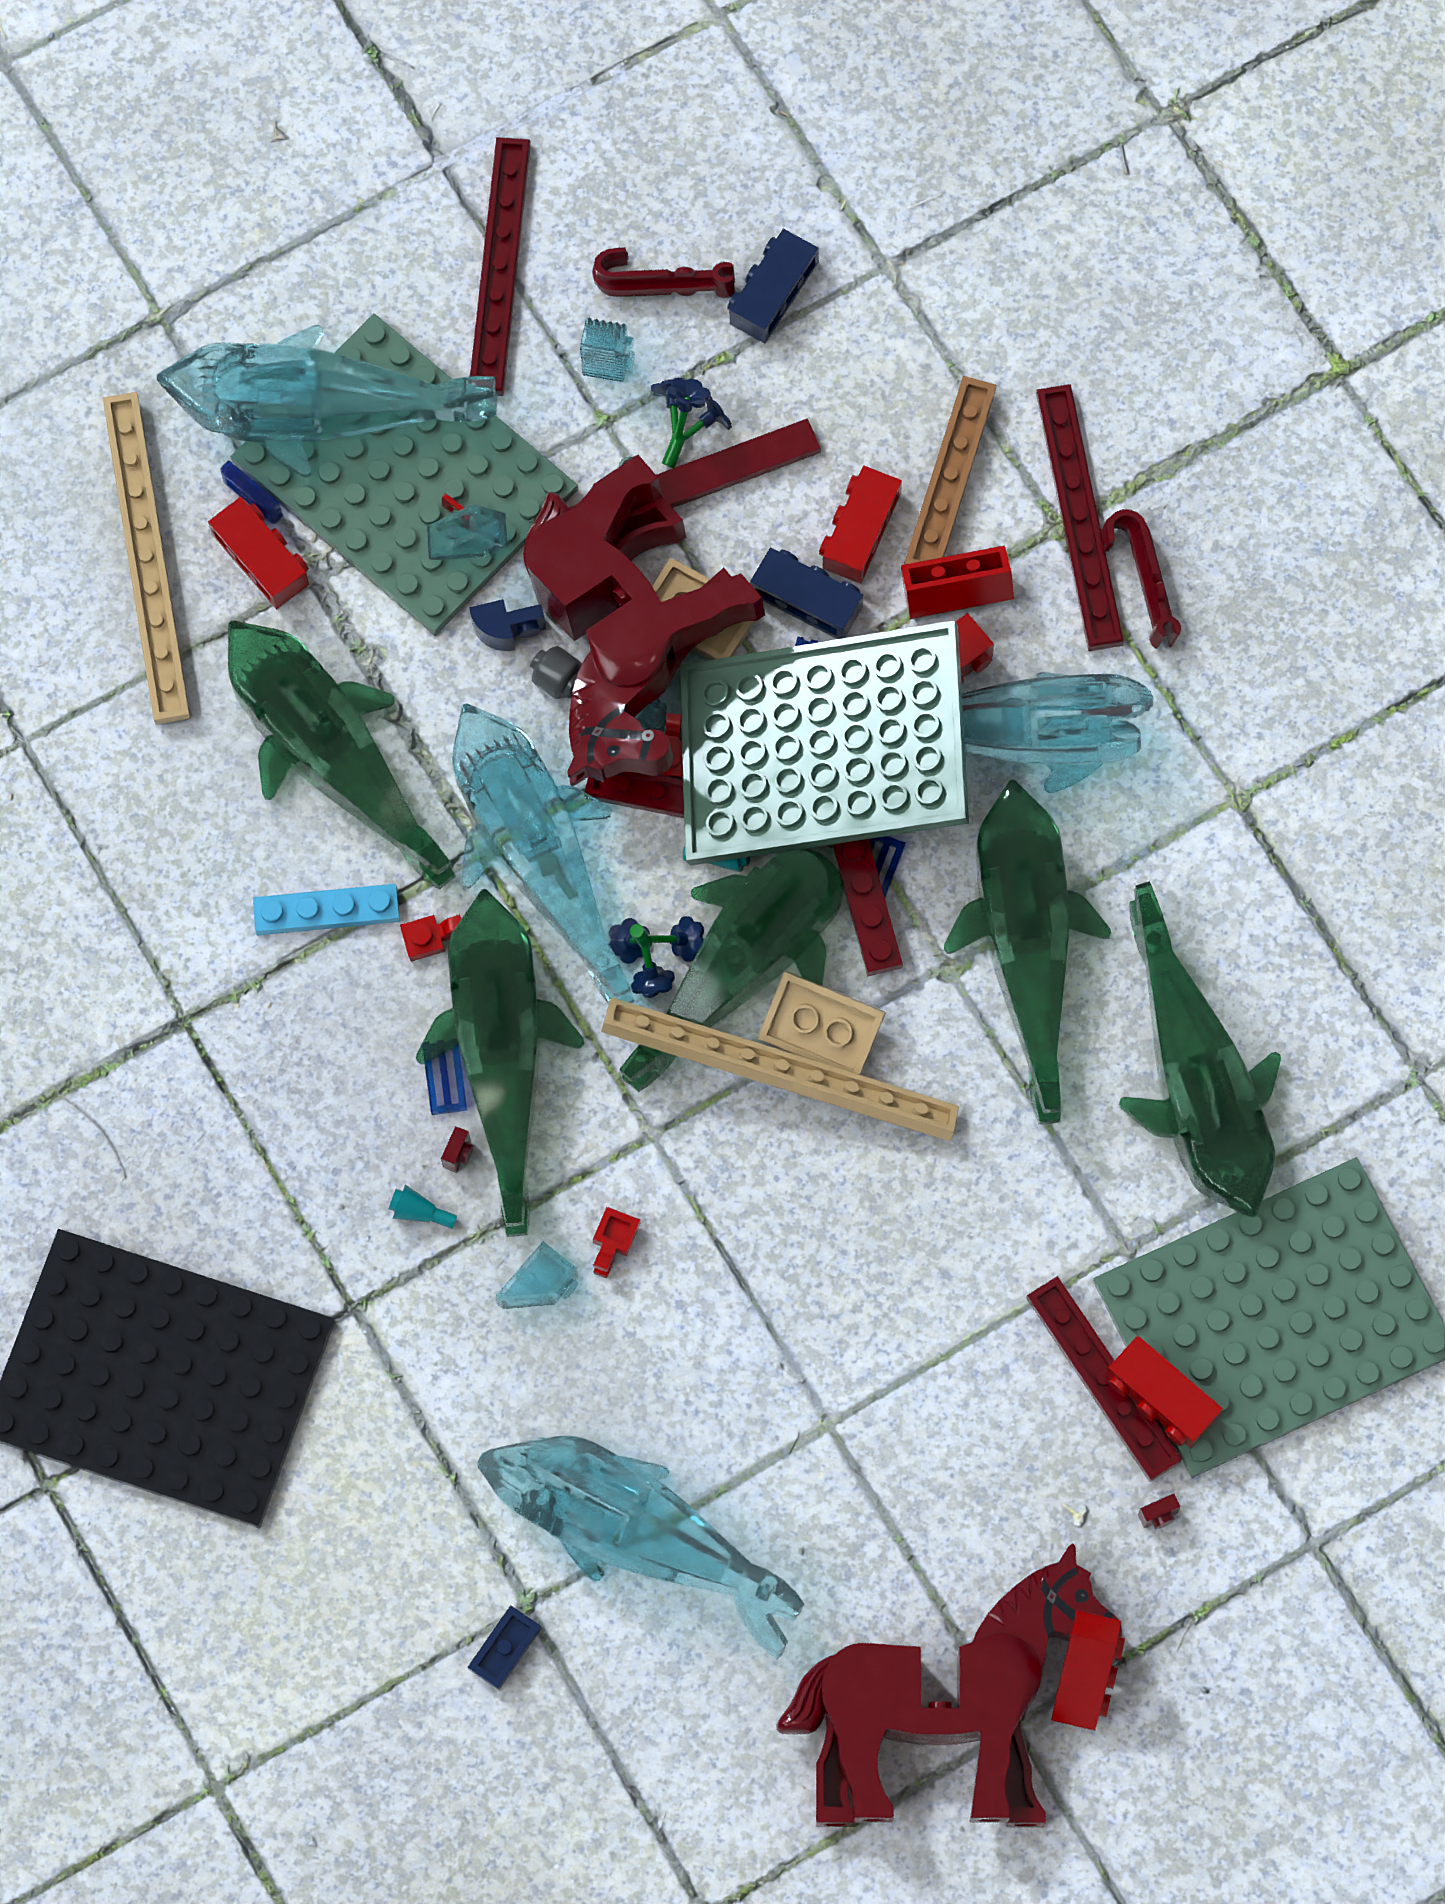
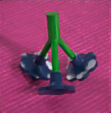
[651,378,732,468]
[608,916,706,998]

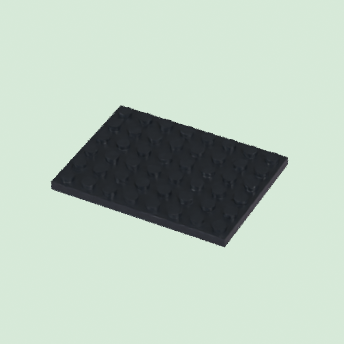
[0,1229,335,1529]

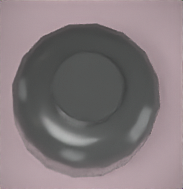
[530,646,582,699]

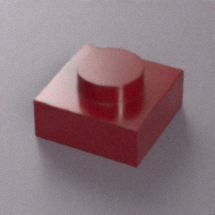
[441,1126,474,1173]
[1138,1494,1180,1529]

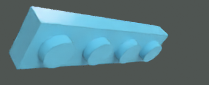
[253,884,400,936]

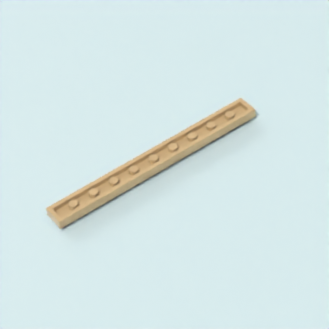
[103,392,191,725]
[601,997,959,1141]

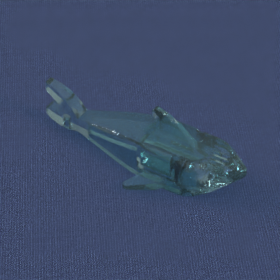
[156,325,498,478]
[452,703,634,1005]
[477,1436,805,1660]

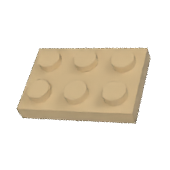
[652,557,756,660]
[757,971,886,1075]

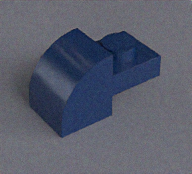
[469,599,546,651]

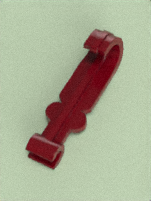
[592,247,735,298]
[1101,509,1181,649]

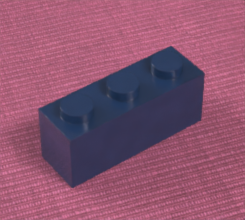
[727,228,819,344]
[750,547,864,639]

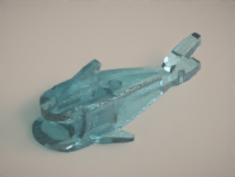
[962,672,1154,793]

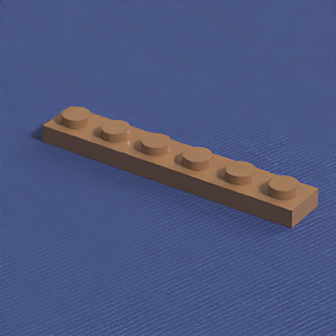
[904,376,997,565]

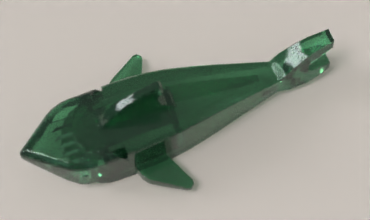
[228,620,456,890]
[944,779,1111,1125]
[1119,881,1281,1218]
[416,889,585,1237]

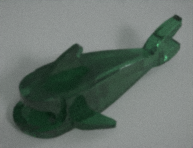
[619,849,843,1093]

